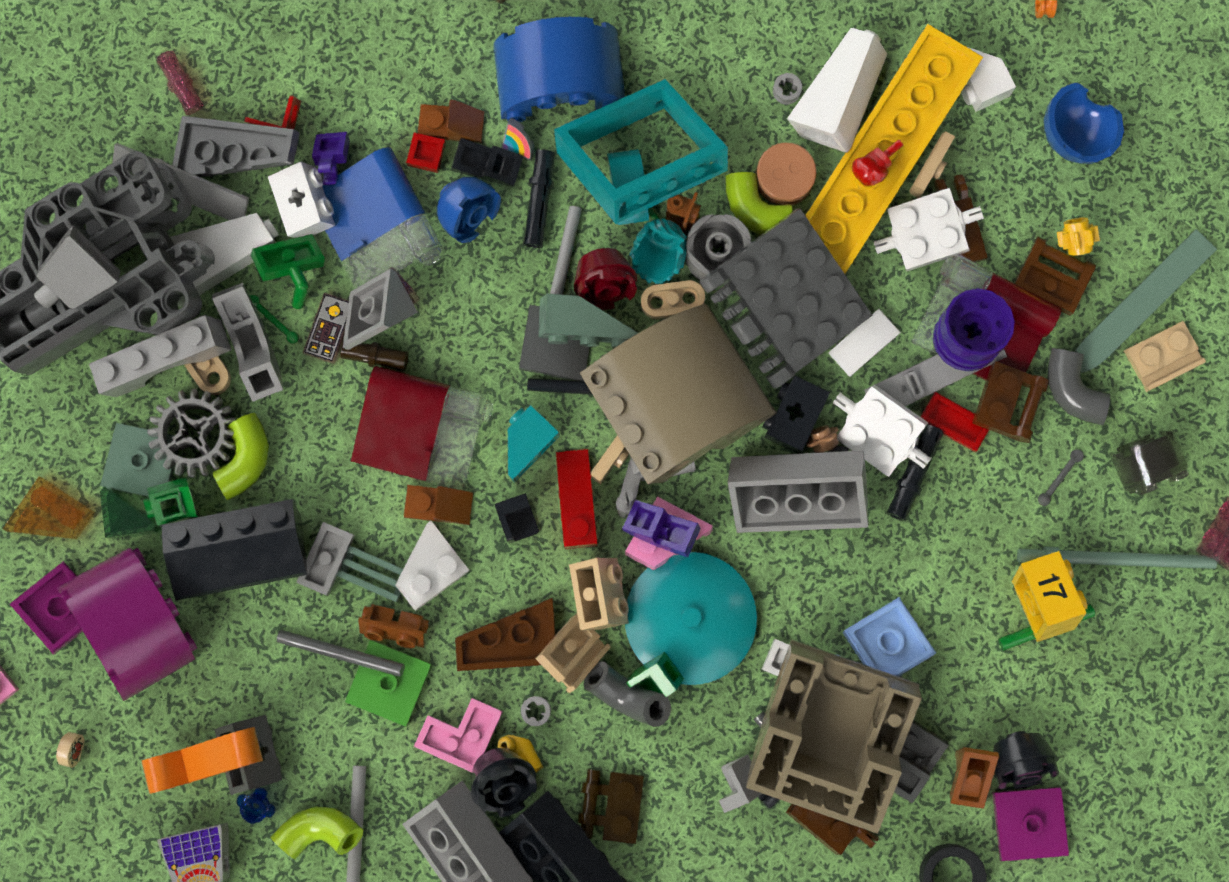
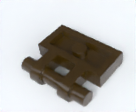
[577,769,644,844]

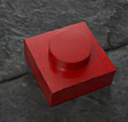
[406,132,446,173]

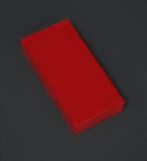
[920,392,989,453]

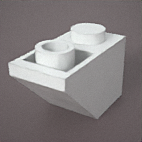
[961,47,1016,112]

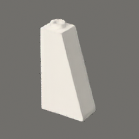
[787,28,887,153]
[140,213,279,307]

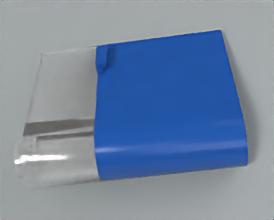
[322,147,444,289]

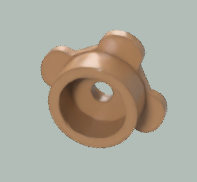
[806,425,839,453]

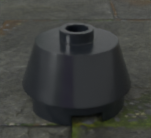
[993,731,1059,789]
[471,748,537,817]

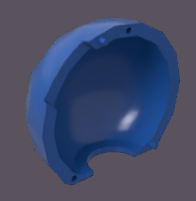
[1043,83,1124,164]

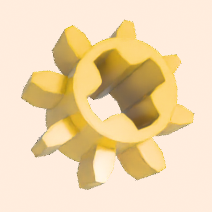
[1057,217,1100,256]

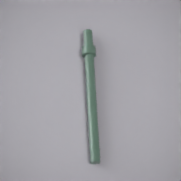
[1017,546,1217,569]

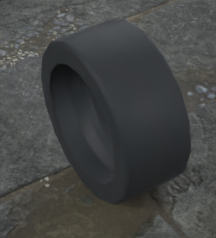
[919,843,987,882]

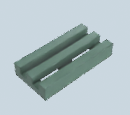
[336,546,403,602]

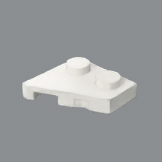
[396,521,469,611]

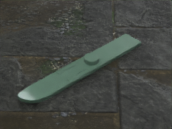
[1075,229,1217,373]

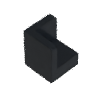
[494,493,539,544]

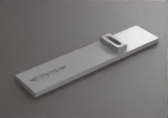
[113,143,249,220]
[864,338,1007,406]

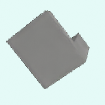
[719,755,763,813]

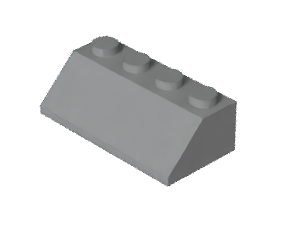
[728,451,869,533]
[402,780,533,882]

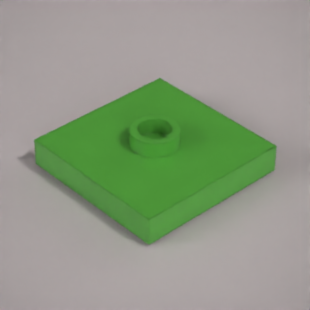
[345,640,432,727]

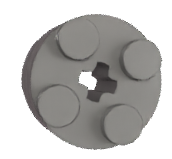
[685,214,751,286]

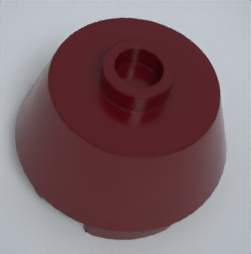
[574,248,638,310]

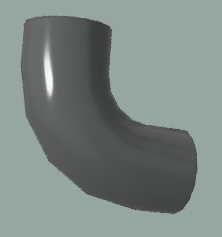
[1048,348,1111,425]
[583,662,671,727]

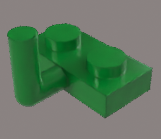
[251,234,325,309]

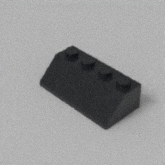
[161,499,308,601]
[499,791,627,882]

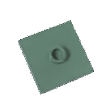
[100,423,179,501]

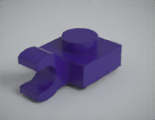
[312,132,350,185]

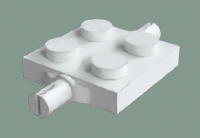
[874,188,984,271]
[833,384,932,477]

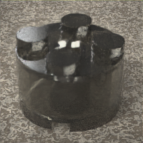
[1109,429,1189,495]

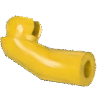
[497,735,543,773]

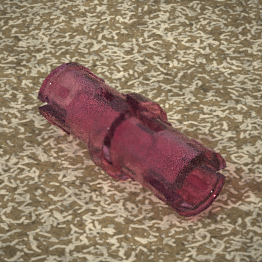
[156,51,204,116]

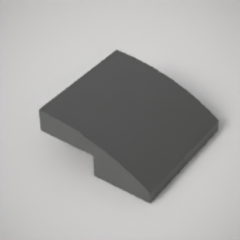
[519,305,590,381]
[894,720,949,804]

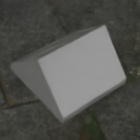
[343,268,418,350]

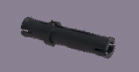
[523,150,556,248]
[886,424,944,522]

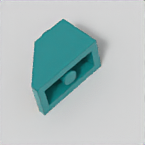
[508,405,560,483]

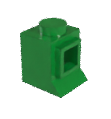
[143,477,197,526]

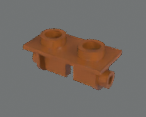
[666,192,701,235]
[358,604,429,649]

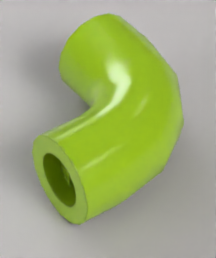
[725,172,793,235]
[212,412,269,501]
[270,806,363,860]

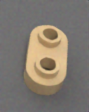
[641,280,705,319]
[184,356,231,395]

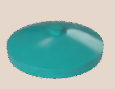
[625,552,757,685]

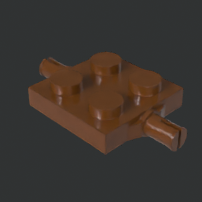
[786,804,879,855]

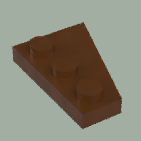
[455,598,555,671]

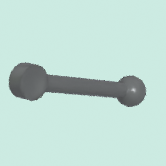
[1038,449,1084,506]

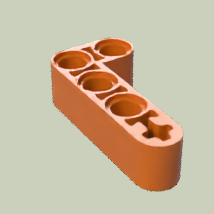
[142,727,263,794]

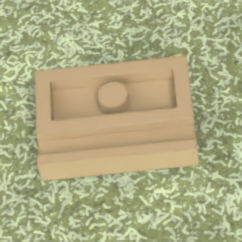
[1124,321,1206,392]
[535,613,611,693]

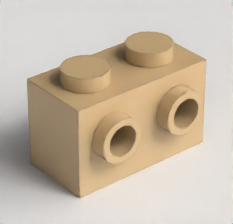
[569,558,629,630]

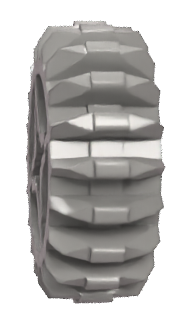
[147,389,236,478]

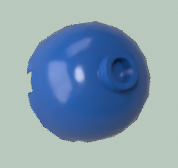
[437,177,501,243]

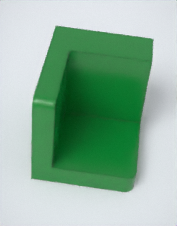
[626,652,684,697]

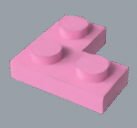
[414,698,503,772]

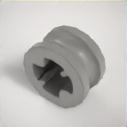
[773,73,802,105]
[521,696,551,726]

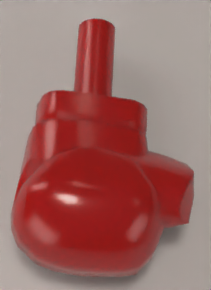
[852,139,904,186]

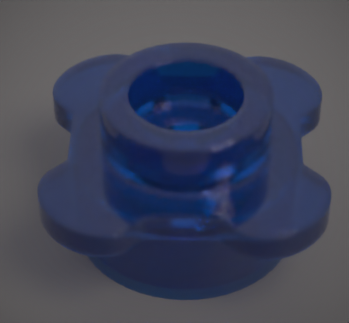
[236,787,276,824]

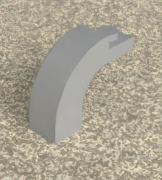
[212,283,283,402]

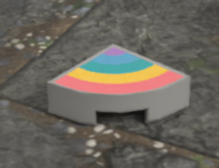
[501,118,534,160]

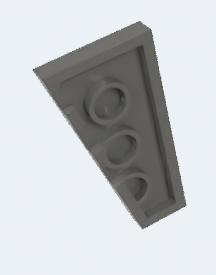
[172,116,300,177]

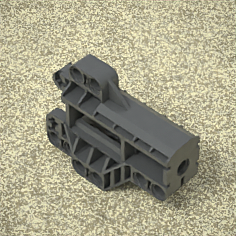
[0,151,215,375]

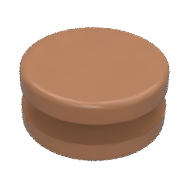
[756,143,816,205]

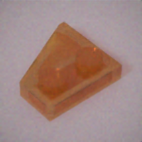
[3,476,95,540]

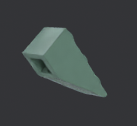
[538,293,638,348]

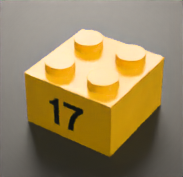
[1012,551,1088,642]

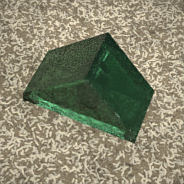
[100,486,162,540]

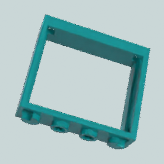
[554,79,728,224]

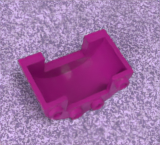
[56,547,197,701]

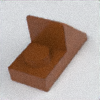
[418,99,485,143]
[404,485,473,525]
[950,747,999,809]

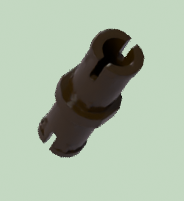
[340,340,409,370]

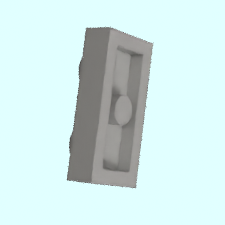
[296,522,355,596]

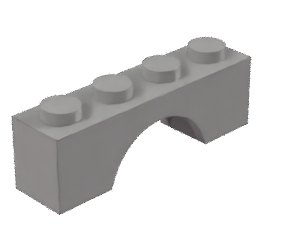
[89,315,231,397]

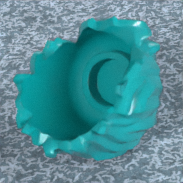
[629,218,687,284]

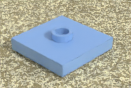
[843,597,936,677]

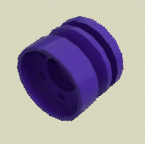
[932,288,1015,372]

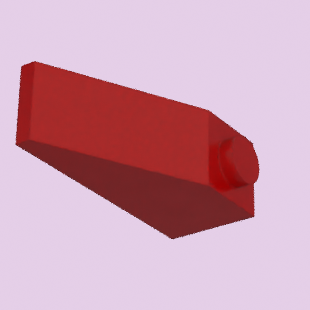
[556,449,598,550]

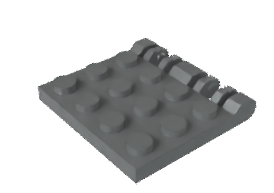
[699,209,873,389]

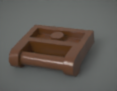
[1014,236,1096,316]
[972,361,1049,443]

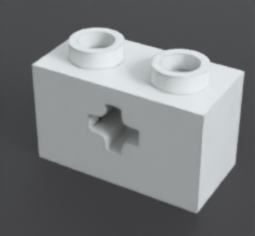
[268,161,335,238]

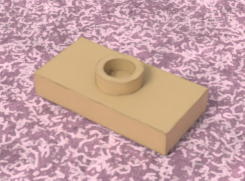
[909,131,955,198]
[591,435,629,485]

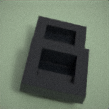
[450,138,523,187]

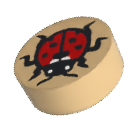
[56,732,84,768]

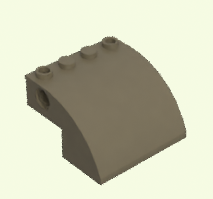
[580,304,777,485]
[746,639,922,834]

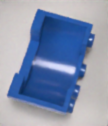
[493,17,625,122]

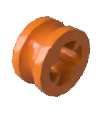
[1035,0,1057,18]

